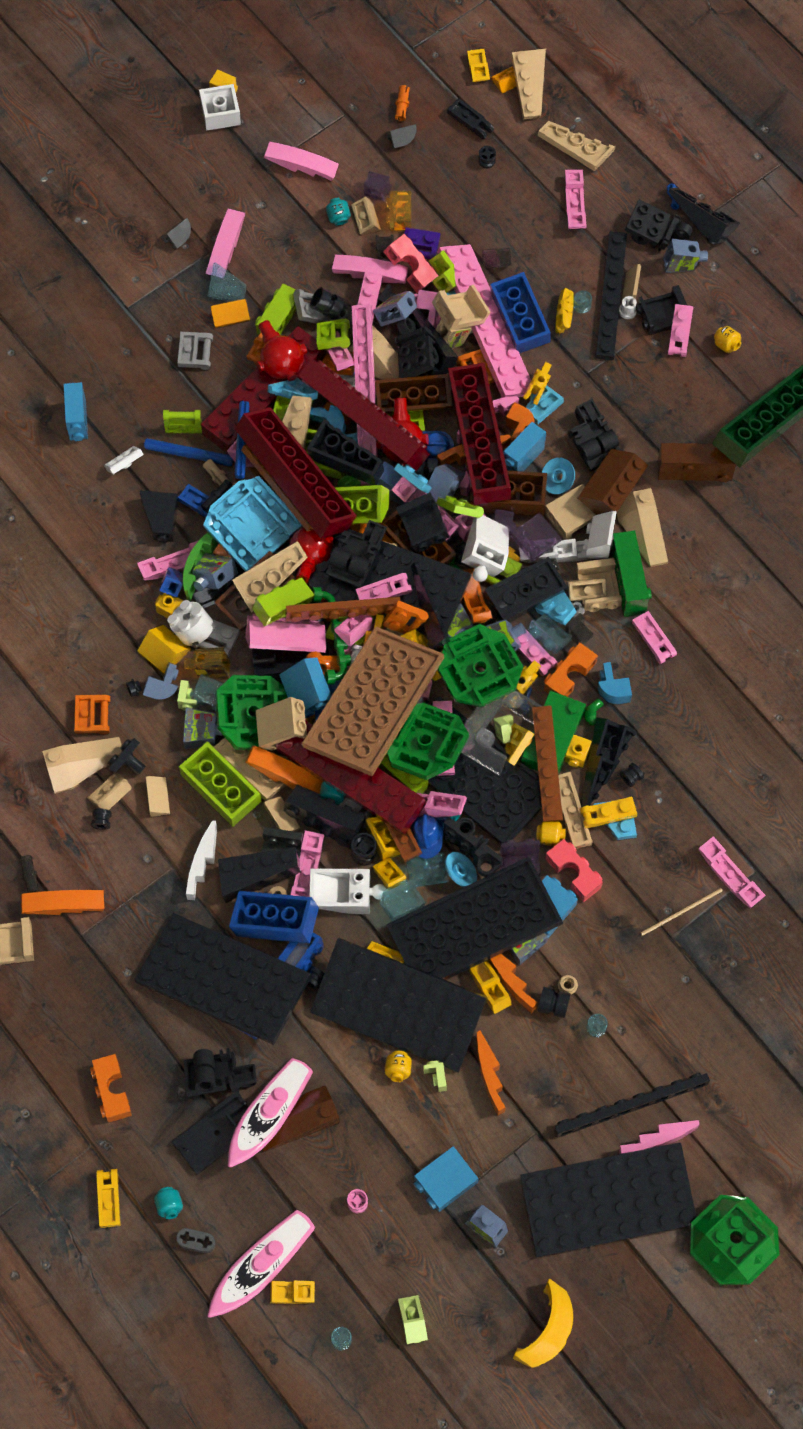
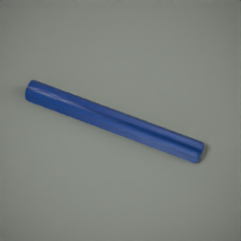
[235,401,249,479]
[144,438,234,466]

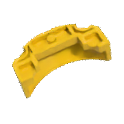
[513,1279,573,1368]

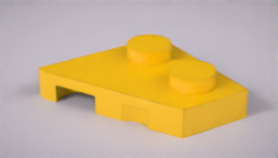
[504,723,534,765]

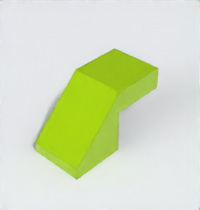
[429,250,456,293]

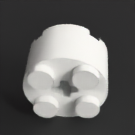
[167,600,213,646]

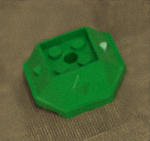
[437,624,523,707]
[215,675,288,751]
[386,703,469,780]
[690,1195,780,1285]

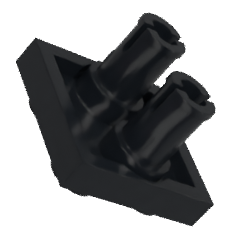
[107,738,146,775]

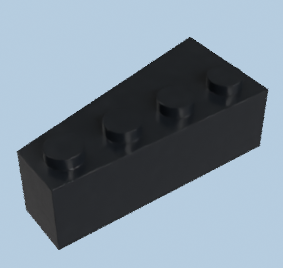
[307,419,384,485]
[284,785,366,849]
[218,847,301,903]

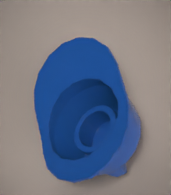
[422,431,454,460]
[412,813,443,859]

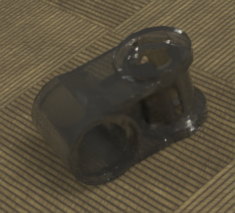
[375,234,394,262]

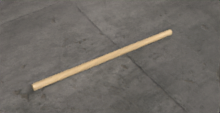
[640,888,723,936]

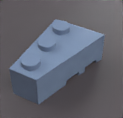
[428,463,465,510]

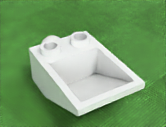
[461,515,509,582]
[310,869,387,914]

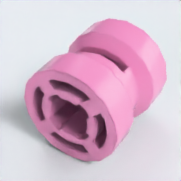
[347,1189,368,1214]

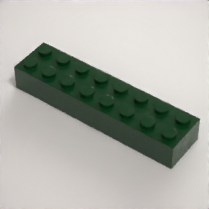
[712,365,803,468]

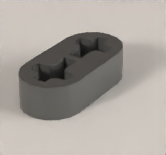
[177,1228,216,1253]

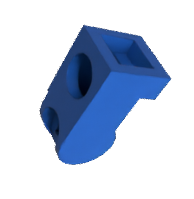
[159,568,183,598]

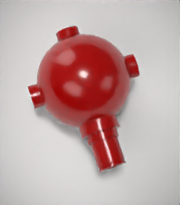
[256,320,307,381]
[376,398,429,466]
[289,527,333,584]

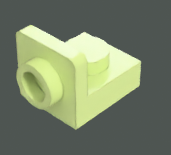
[177,680,198,711]
[494,714,514,744]
[423,1061,447,1092]

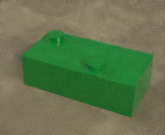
[610,530,652,617]
[522,691,586,775]

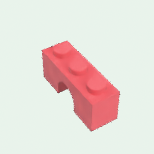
[383,234,438,294]
[545,839,603,902]

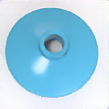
[542,458,575,495]
[445,852,477,887]

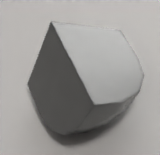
[386,124,417,148]
[160,218,191,249]

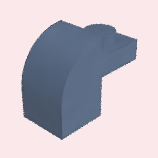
[142,662,179,699]

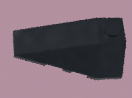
[668,188,740,245]

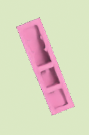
[264,142,339,181]
[206,209,245,280]
[332,255,408,284]
[417,791,467,817]
[619,1120,699,1154]

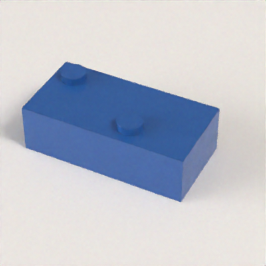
[490,272,551,354]
[229,891,319,943]

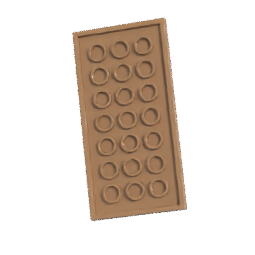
[302,626,444,776]

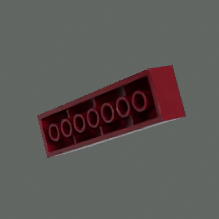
[201,326,326,455]
[298,359,430,471]
[448,363,511,505]
[235,407,357,538]
[275,720,426,835]

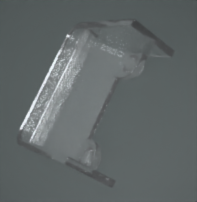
[461,691,542,775]

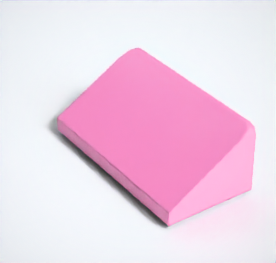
[334,615,372,646]

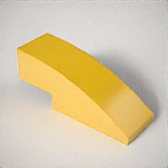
[468,960,512,1014]

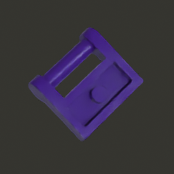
[404,227,441,259]

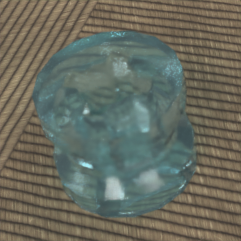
[574,290,592,313]
[587,1014,608,1037]
[331,1327,352,1350]

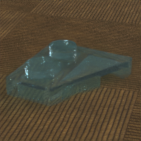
[208,262,247,301]

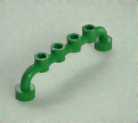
[311,587,351,685]

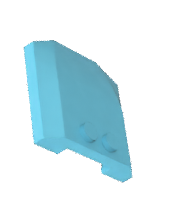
[203,476,302,572]

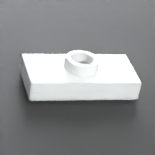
[104,446,143,474]

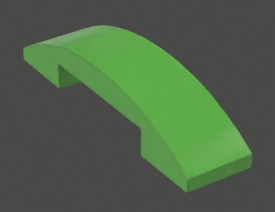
[183,532,218,601]

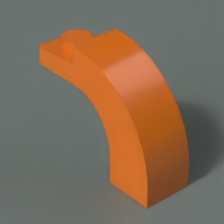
[462,568,492,624]

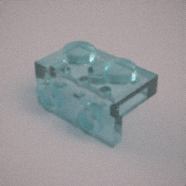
[528,613,572,655]
[190,674,224,711]
[406,852,449,888]
[379,879,426,921]

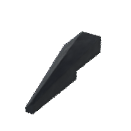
[408,308,458,376]
[411,561,451,652]
[580,717,637,807]

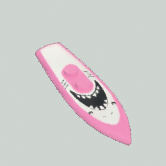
[228,1058,313,1168]
[207,1210,315,1318]

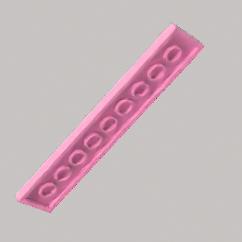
[437,244,532,398]

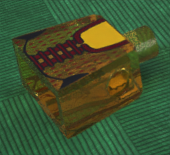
[184,647,231,679]

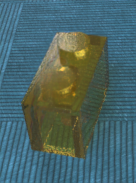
[386,191,411,231]

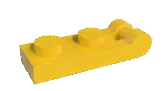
[579,797,637,828]
[97,1169,121,1228]

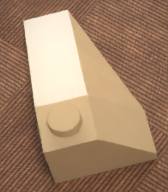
[348,325,399,380]
[616,488,668,567]
[42,737,122,794]

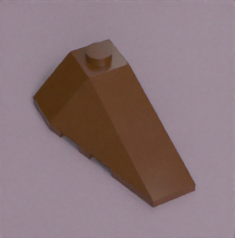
[263,1086,340,1152]

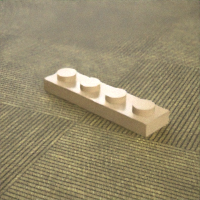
[558,772,593,849]

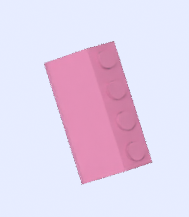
[245,614,326,653]

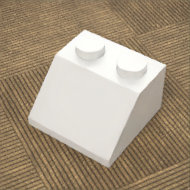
[199,84,241,131]
[583,511,617,560]

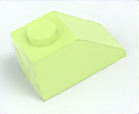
[398,1295,428,1344]

